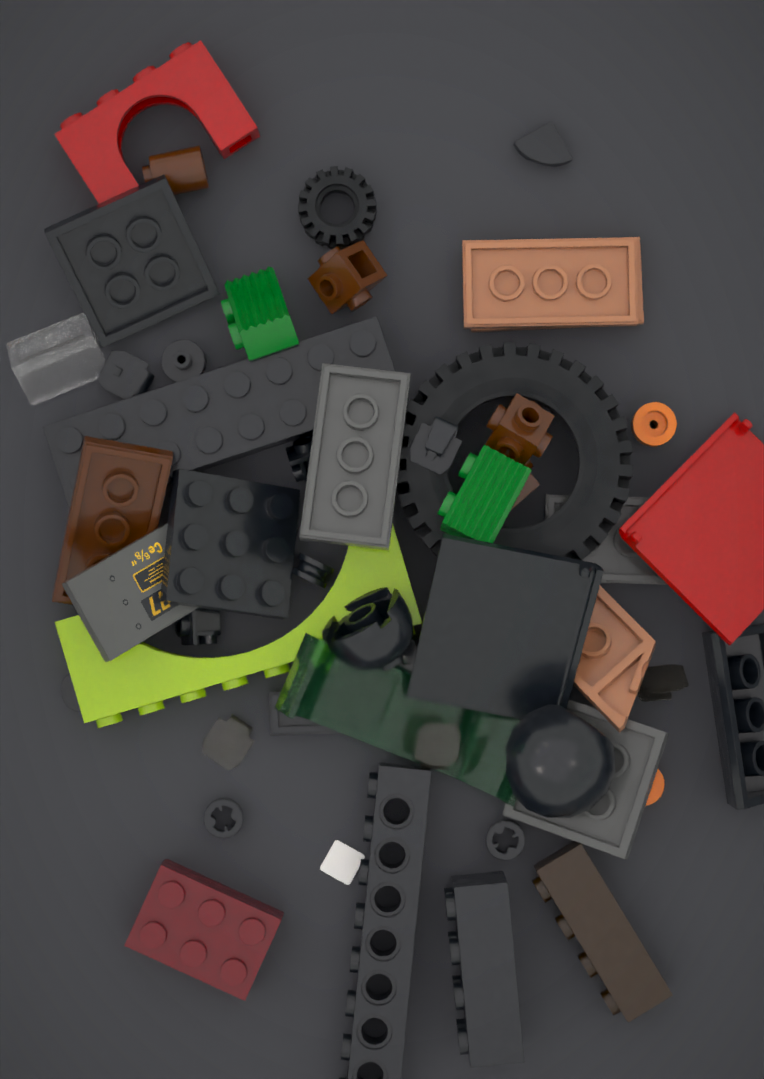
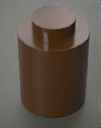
[142,145,209,195]

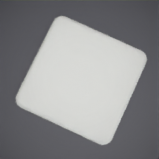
[320,840,365,885]

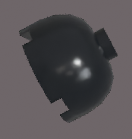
[322,587,413,671]

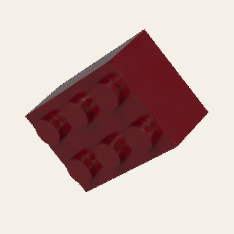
[124,859,284,1001]

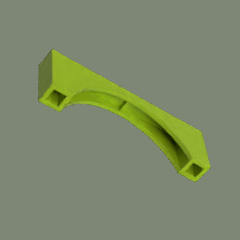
[55,523,422,728]

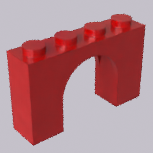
[54,40,260,204]

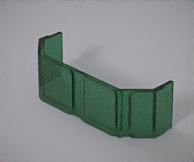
[274,633,521,807]

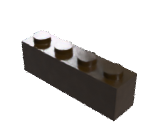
[532,841,673,1023]

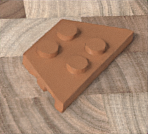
[573,586,656,733]

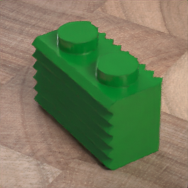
[220,266,299,361]
[437,445,532,543]

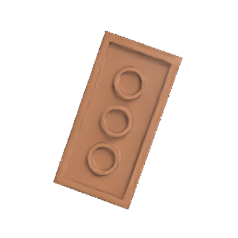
[462,237,638,329]

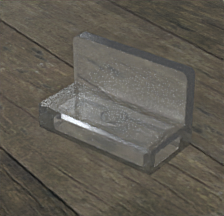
[6,312,106,405]

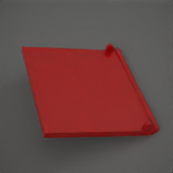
[619,412,764,645]

